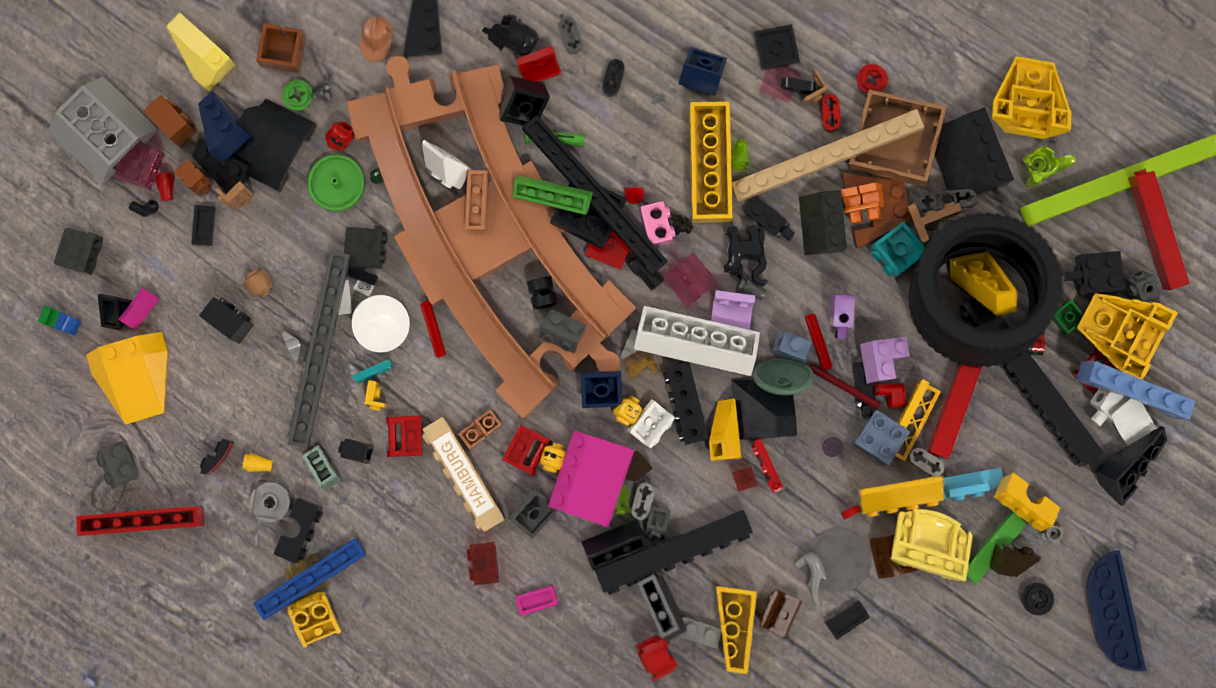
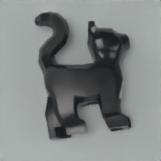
[723,225,768,286]

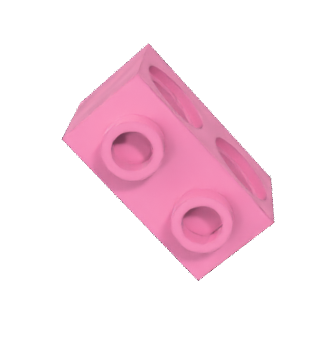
[640,201,675,246]

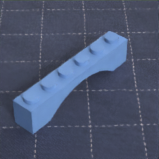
[1076,361,1195,420]

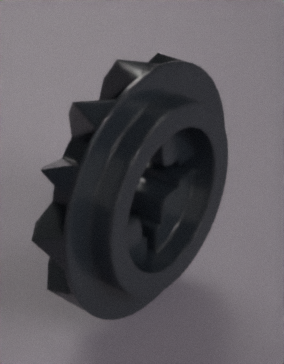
[1021,583,1054,615]

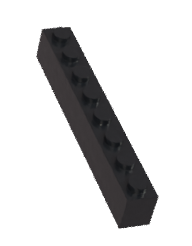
[595,510,753,595]

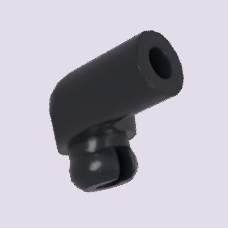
[129,200,159,217]

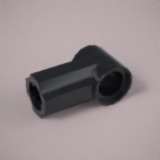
[626,256,664,291]

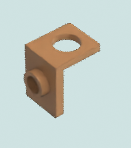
[802,69,829,106]

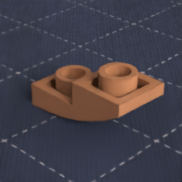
[457,410,502,451]

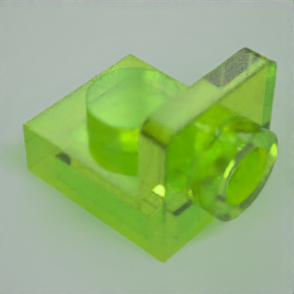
[614,485,632,516]

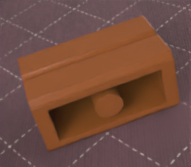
[174,160,213,196]

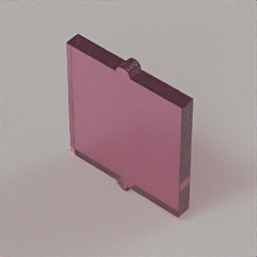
[759,66,801,103]

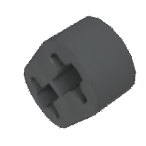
[559,17,582,54]

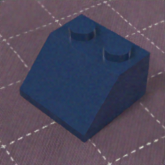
[678,47,727,96]
[581,371,622,408]

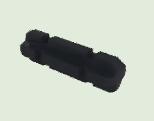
[347,266,378,286]

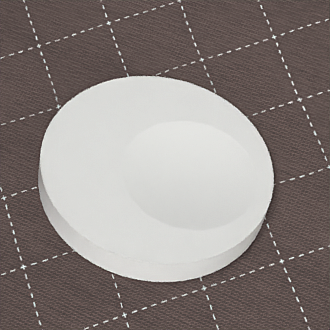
[351,295,410,352]

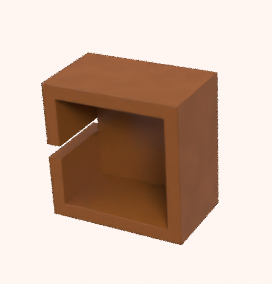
[256,23,307,74]
[143,95,198,148]

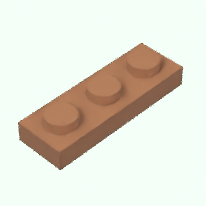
[465,170,489,231]

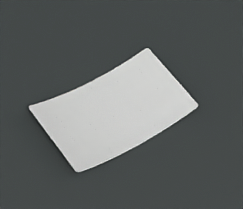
[1111,398,1157,446]

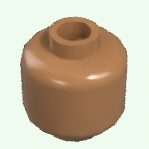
[243,268,273,298]

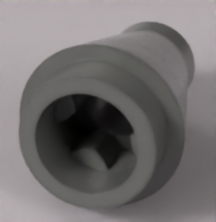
[735,277,766,300]

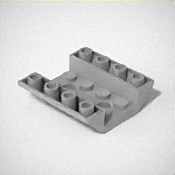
[48,77,158,185]

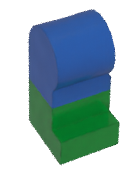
[37,305,82,335]

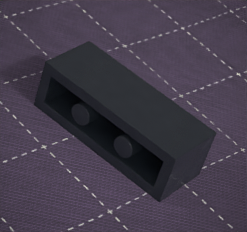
[581,519,648,571]
[637,574,688,640]

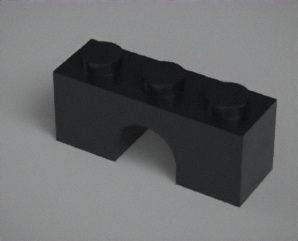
[273,498,323,564]

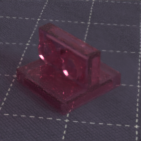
[663,253,718,308]

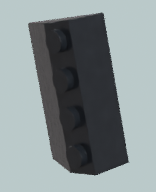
[934,107,1014,203]

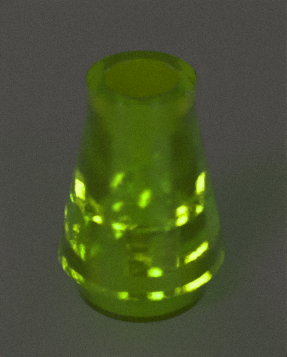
[731,140,749,171]

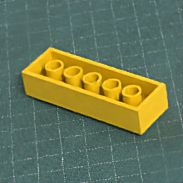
[689,102,732,223]

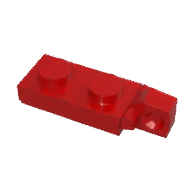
[752,438,784,493]

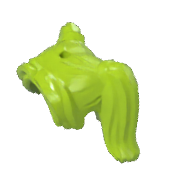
[1023,146,1076,188]

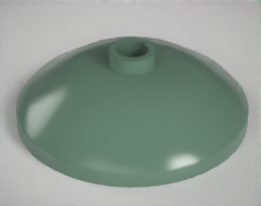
[753,358,814,395]

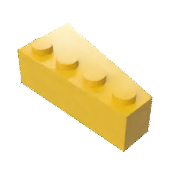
[950,251,1017,315]
[716,586,757,674]

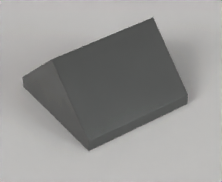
[508,488,558,539]

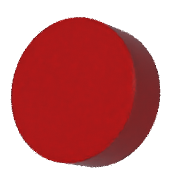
[841,505,862,520]

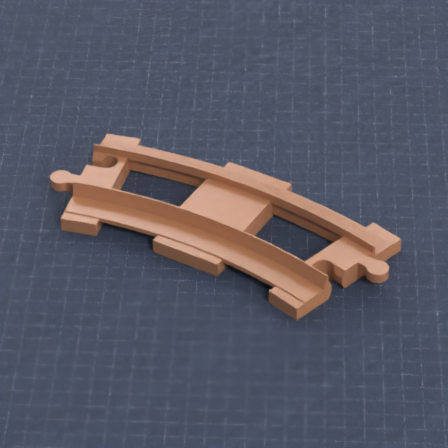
[347,56,637,419]

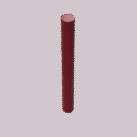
[809,363,880,409]

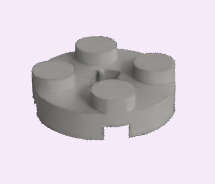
[250,482,291,522]

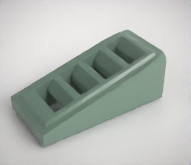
[302,445,341,490]

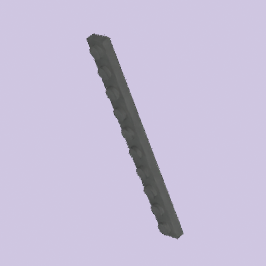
[288,251,351,449]

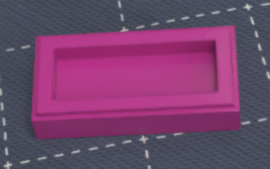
[119,287,160,330]
[515,585,559,616]

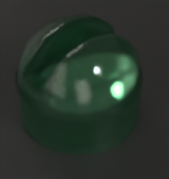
[370,168,384,184]

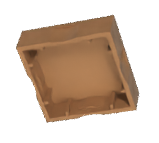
[849,90,947,187]

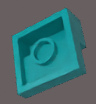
[870,221,925,278]

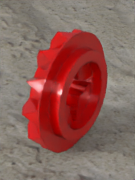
[856,64,888,94]

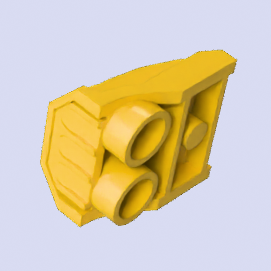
[287,592,341,648]

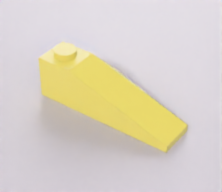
[166,13,235,92]

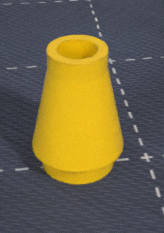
[242,453,273,472]

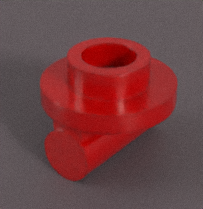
[624,186,644,204]

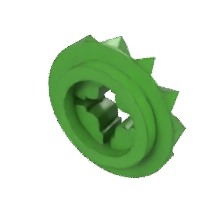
[282,80,313,111]

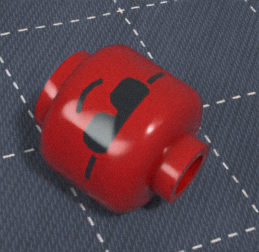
[325,121,354,151]

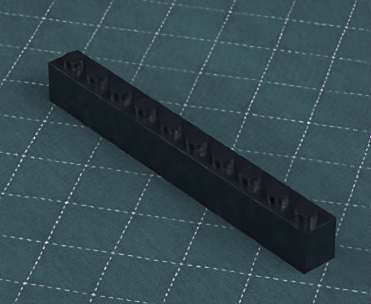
[959,297,1103,467]

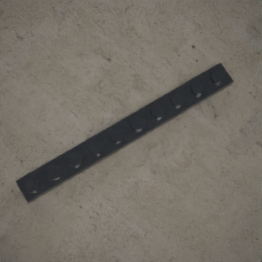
[522,115,668,275]

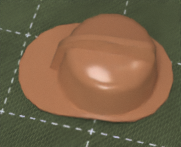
[360,17,392,62]

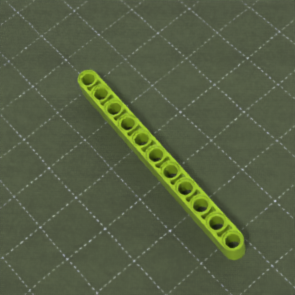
[1019,134,1216,226]

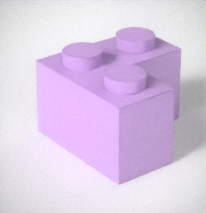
[860,337,910,384]

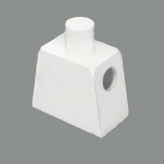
[1090,389,1130,427]

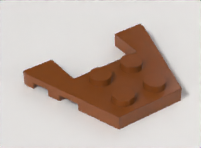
[842,173,911,249]

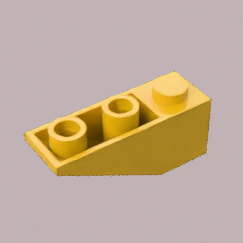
[709,399,741,461]

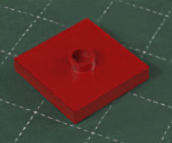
[585,231,629,270]

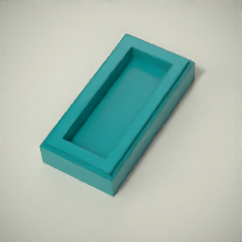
[352,359,394,383]

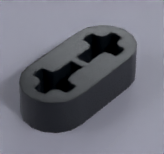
[602,59,625,97]
[780,77,817,94]

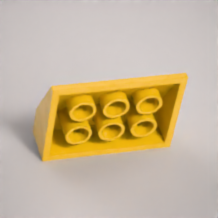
[857,476,944,517]

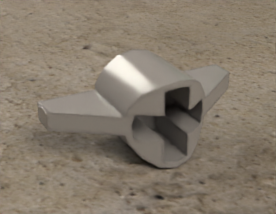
[620,329,638,359]
[281,332,302,362]

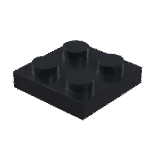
[754,24,800,71]

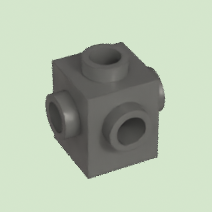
[1126,270,1160,302]

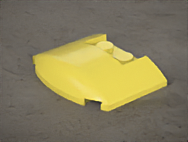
[891,509,973,582]

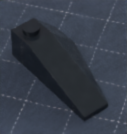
[1096,426,1168,506]

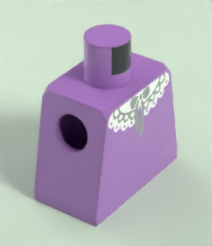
[830,294,855,339]

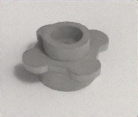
[1041,525,1065,545]

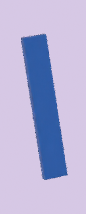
[253,538,367,620]

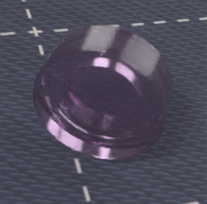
[822,437,843,457]

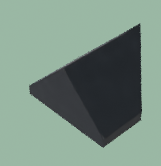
[98,294,132,330]

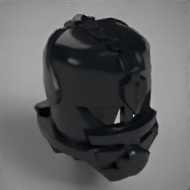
[482,14,539,56]

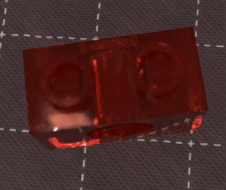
[467,542,500,585]

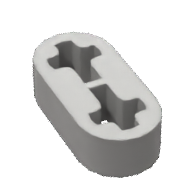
[908,448,944,477]
[632,483,654,520]

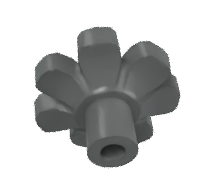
[311,79,333,101]

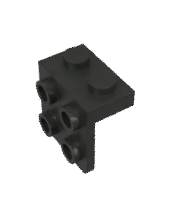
[344,226,388,269]
[54,228,104,275]

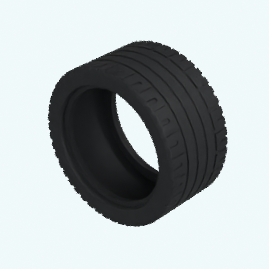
[908,213,1063,367]

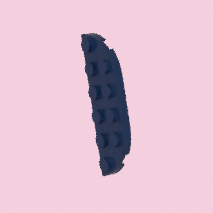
[1086,550,1147,671]

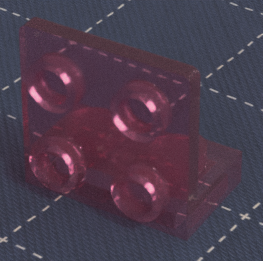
[114,144,165,191]

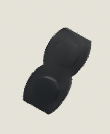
[338,438,374,464]

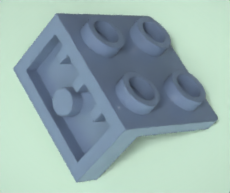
[851,410,910,466]

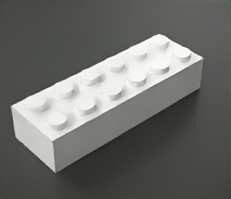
[634,306,760,376]

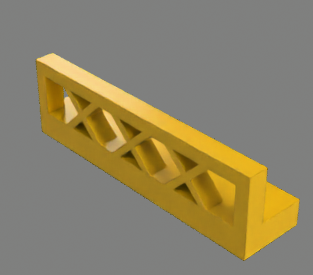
[894,379,941,462]

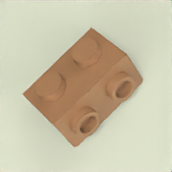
[215,181,254,211]

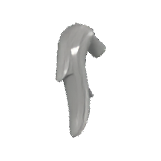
[795,552,827,606]

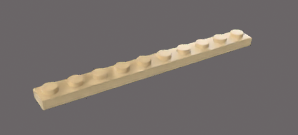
[732,109,924,202]

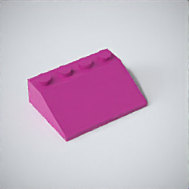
[548,430,634,527]

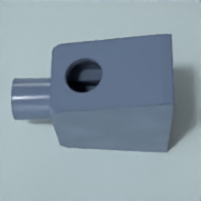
[771,332,813,364]

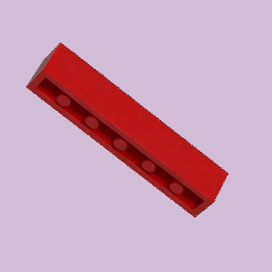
[76,506,205,536]

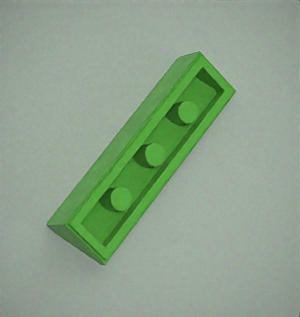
[513,175,593,215]
[967,511,1027,585]

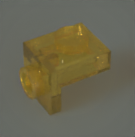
[627,357,658,381]

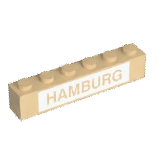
[422,417,506,532]

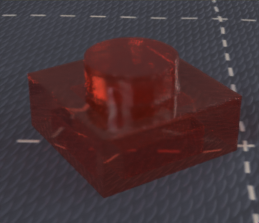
[732,467,757,492]

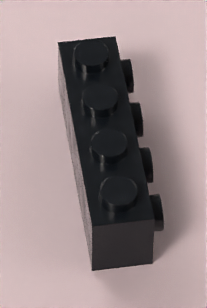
[663,362,709,445]

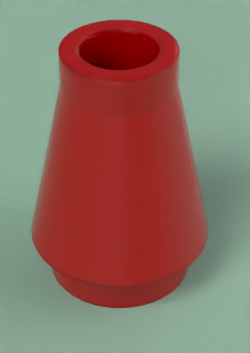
[155,173,175,201]

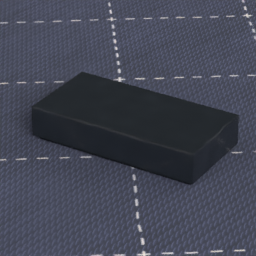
[191,205,216,246]
[825,600,870,640]

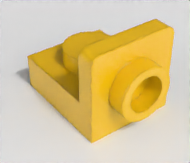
[364,380,387,411]

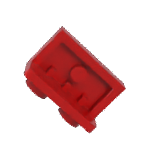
[516,46,561,82]

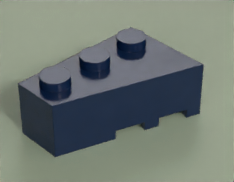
[198,91,251,163]

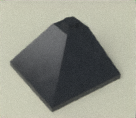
[732,380,797,440]

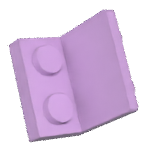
[711,290,755,330]

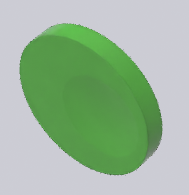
[308,155,365,212]

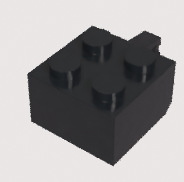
[1064,251,1125,296]

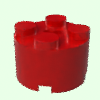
[635,634,678,682]

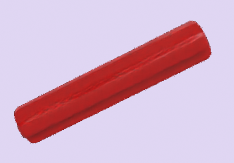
[420,301,446,358]
[805,314,833,371]

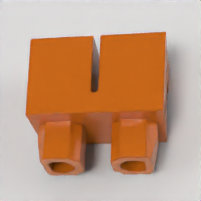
[841,182,884,224]

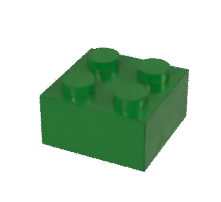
[1053,300,1084,335]

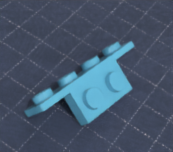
[943,468,1003,501]

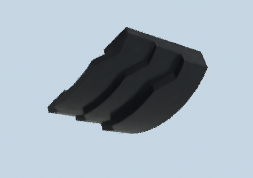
[232,99,317,193]

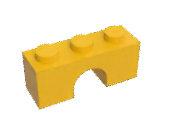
[994,472,1060,532]

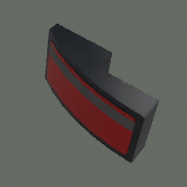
[200,438,234,475]

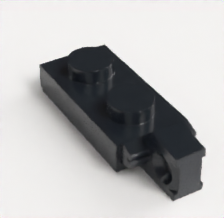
[744,196,795,241]
[853,362,876,417]

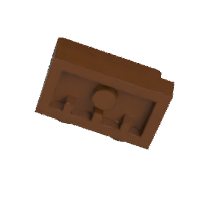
[869,534,920,579]

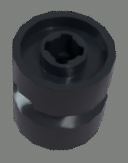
[527,276,558,310]

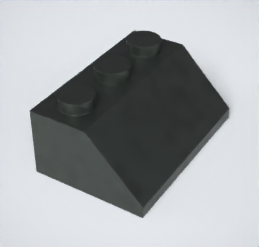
[799,190,847,255]

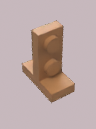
[908,202,963,245]

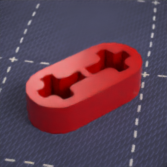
[821,94,841,132]

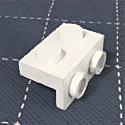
[627,399,675,448]

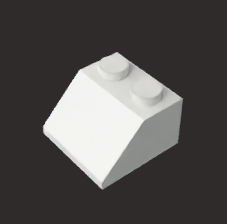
[422,140,472,189]

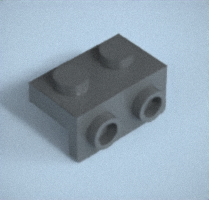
[539,309,587,353]
[96,441,139,489]

